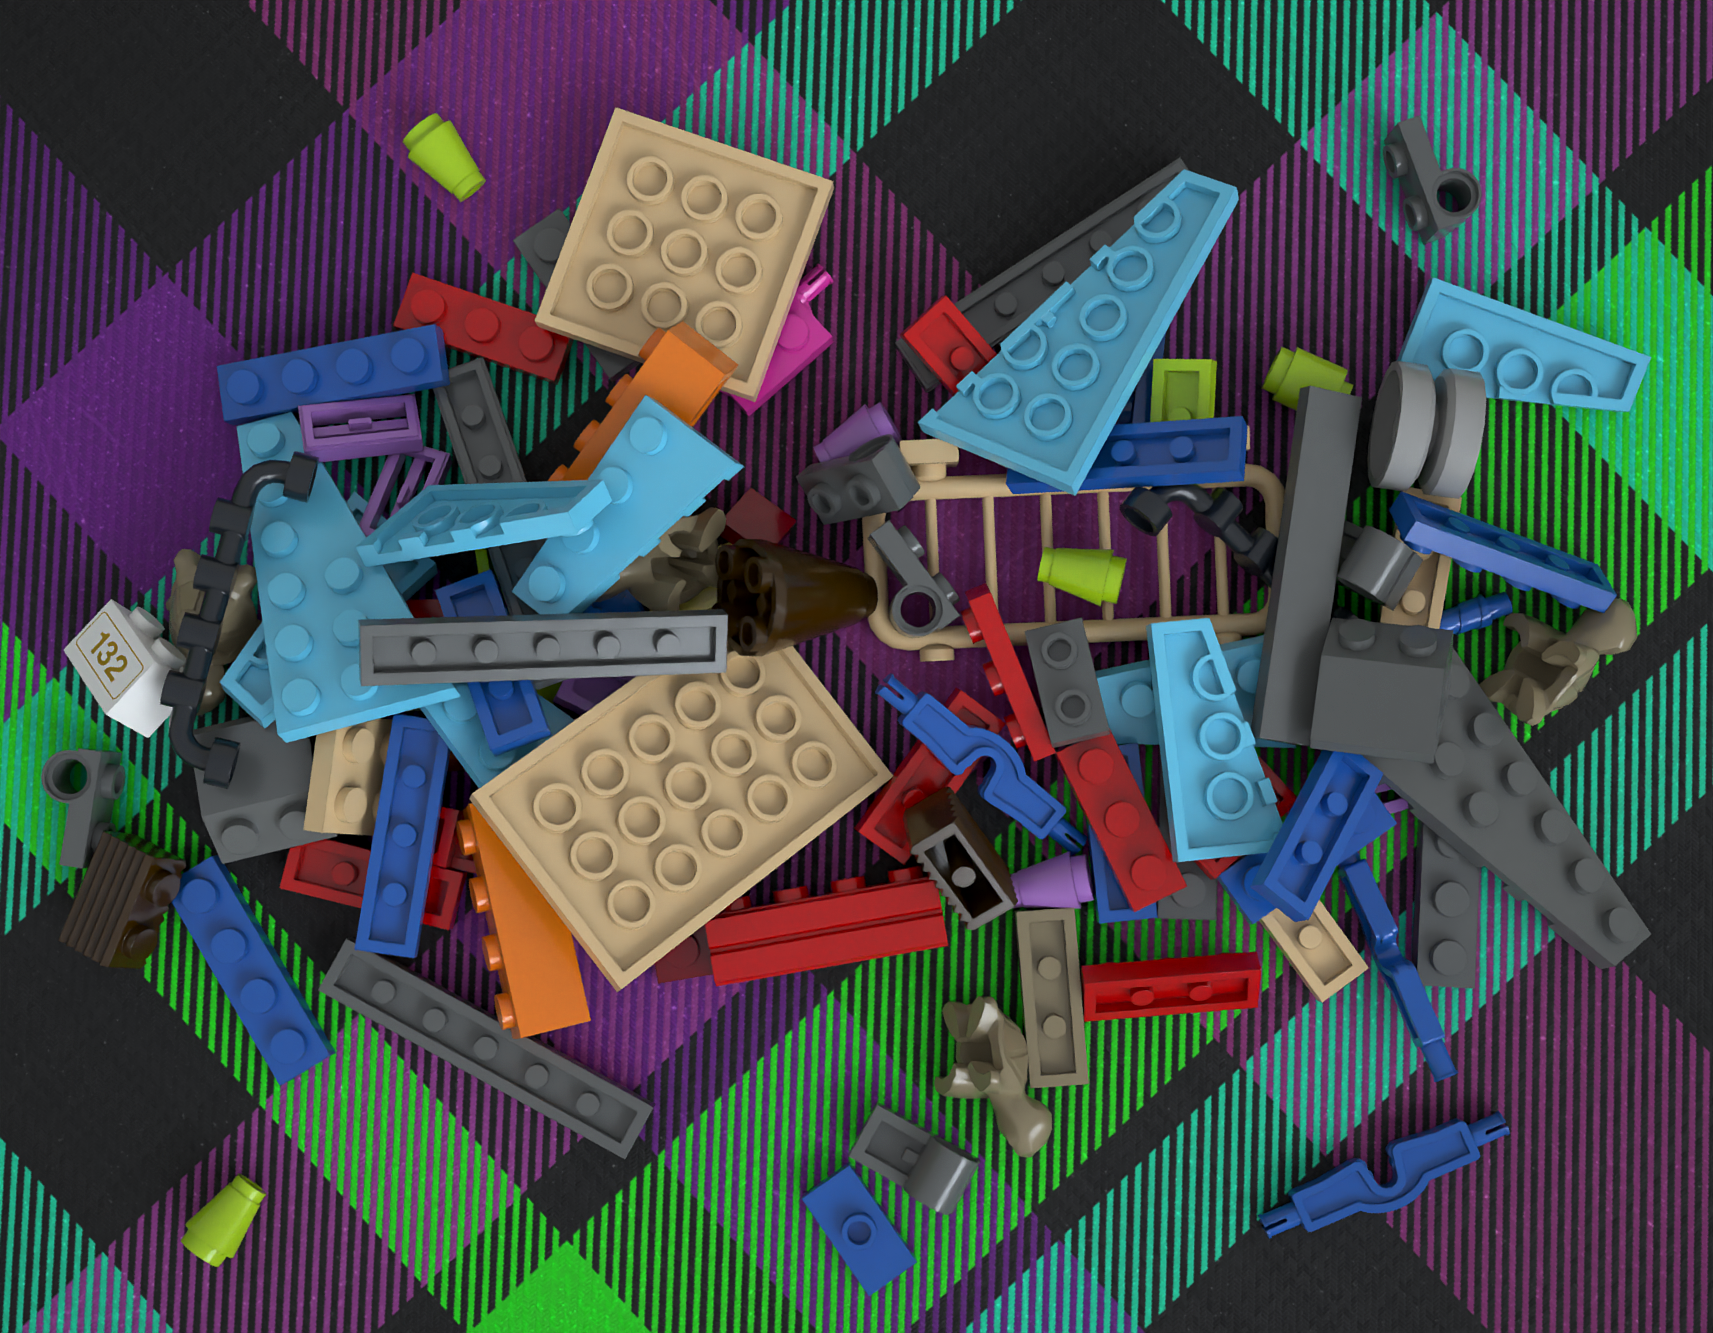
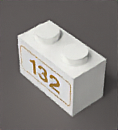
[64,599,186,738]

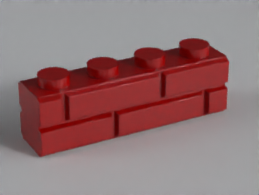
[705,865,948,986]

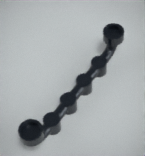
[160,451,319,789]
[1120,484,1358,627]

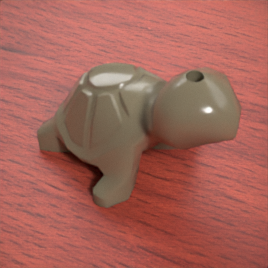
[595,507,726,611]
[166,549,262,716]
[1479,598,1637,726]
[934,996,1052,1157]

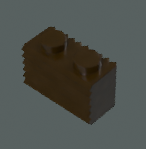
[903,787,1018,930]
[58,830,187,969]

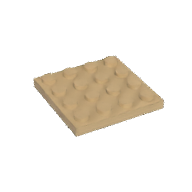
[535,107,834,402]

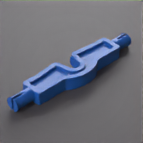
[875,673,1087,855]
[1338,851,1458,1082]
[1258,1111,1510,1239]

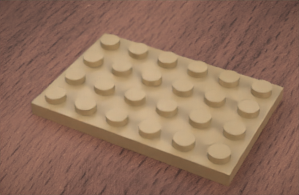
[469,641,893,992]

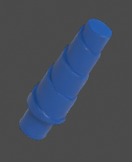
[1440,592,1513,635]

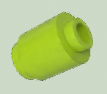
[1261,346,1353,411]

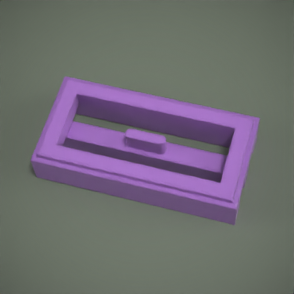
[298,394,423,462]
[359,446,452,561]

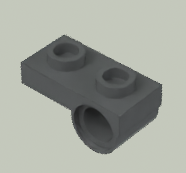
[1383,115,1482,245]
[796,434,920,525]
[868,520,960,638]
[1336,520,1423,611]
[1024,617,1110,748]
[41,748,125,868]
[849,1102,980,1215]

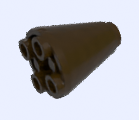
[711,539,878,657]

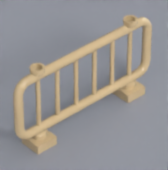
[862,426,1285,662]

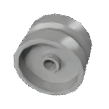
[1367,361,1486,499]

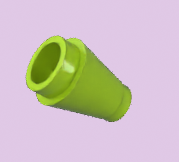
[402,113,486,202]
[1037,547,1127,607]
[181,1174,267,1267]

